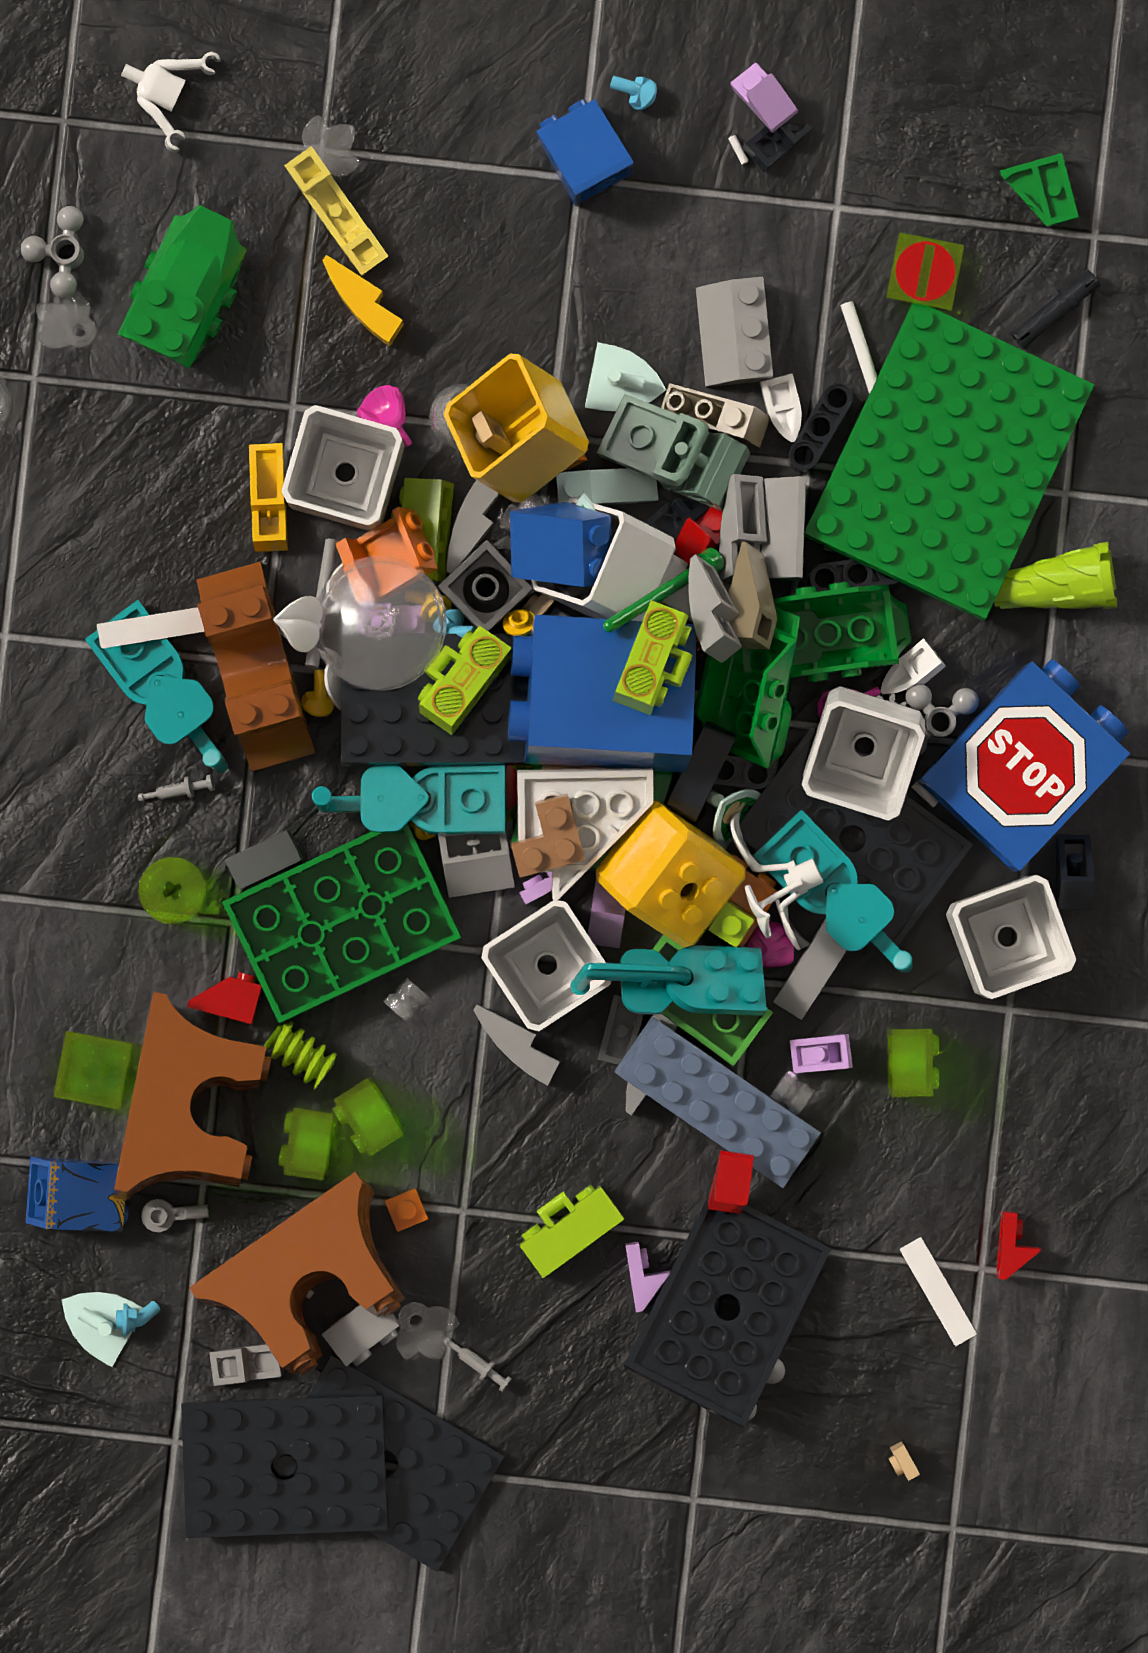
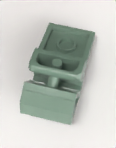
[597,394,751,512]

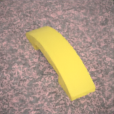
[284,146,388,275]

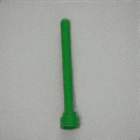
[603,548,724,633]

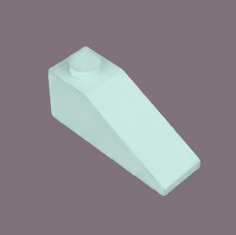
[556,468,658,506]

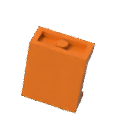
[335,507,438,605]

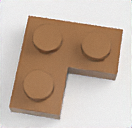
[511,794,585,877]

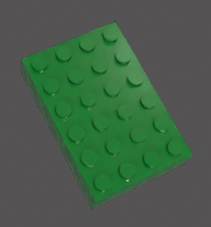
[222,823,462,1023]

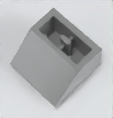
[438,834,515,898]

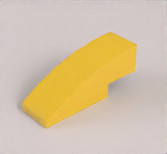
[323,255,404,347]
[249,443,288,552]

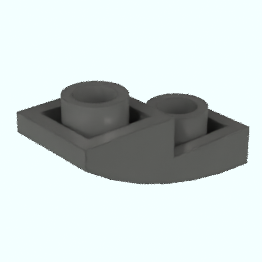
[225,829,304,889]

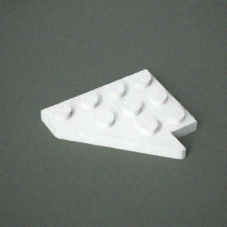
[517,768,653,900]

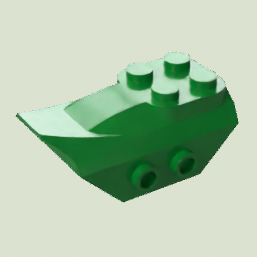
[117,205,247,369]
[773,582,911,682]
[695,607,800,769]

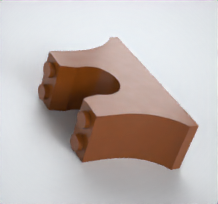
[197,562,316,772]
[114,992,271,1200]
[189,1172,405,1375]

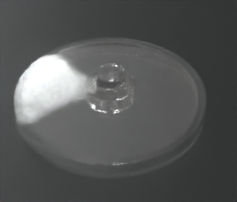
[316,556,447,691]

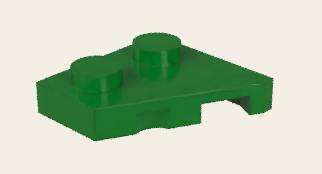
[1000,153,1080,228]

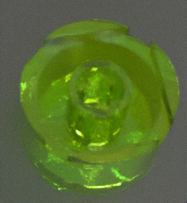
[139,857,209,924]

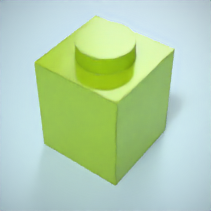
[708,900,755,948]

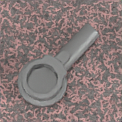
[141,1199,209,1232]

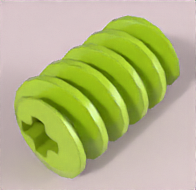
[264,1020,337,1090]

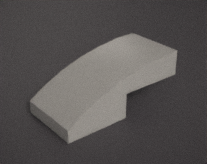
[209,1344,285,1386]

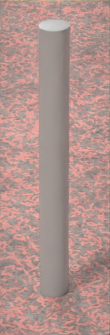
[305,539,339,669]

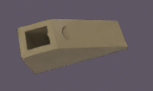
[661,383,770,448]
[728,542,777,650]

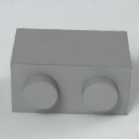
[322,1304,400,1366]

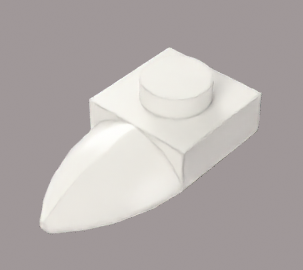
[760,374,802,442]
[881,639,946,694]

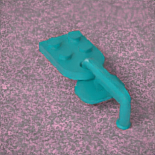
[85,600,228,773]
[312,765,506,835]
[753,810,913,974]
[570,946,767,1016]

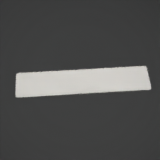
[97,607,204,649]
[900,1237,977,1346]

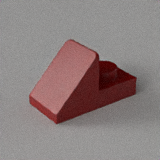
[674,507,723,567]
[708,1150,754,1214]
[996,1210,1042,1280]

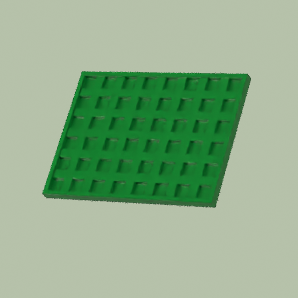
[804,299,1094,621]

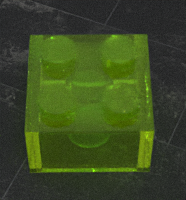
[887,1027,939,1097]
[53,1030,136,1110]
[332,1076,406,1156]
[279,1105,337,1180]

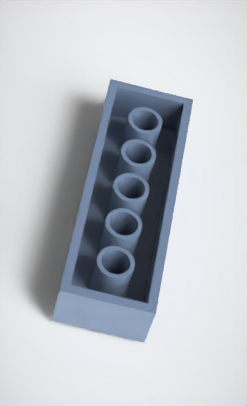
[614,1017,821,1188]

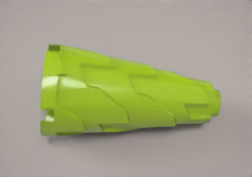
[994,542,1117,609]

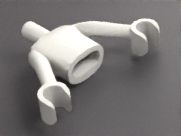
[121,52,221,153]

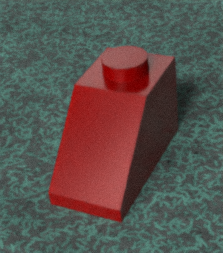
[187,972,263,1024]

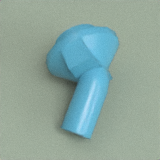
[610,75,657,110]
[433,609,477,638]
[115,1301,161,1337]

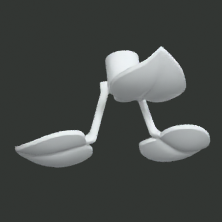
[273,563,364,710]
[731,812,824,950]

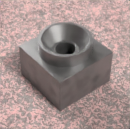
[438,540,533,632]

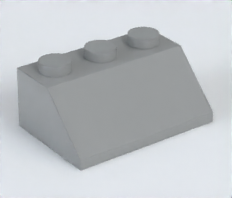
[696,277,773,387]
[760,476,806,582]

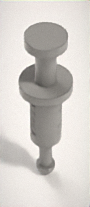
[138,774,215,801]
[443,1337,512,1392]

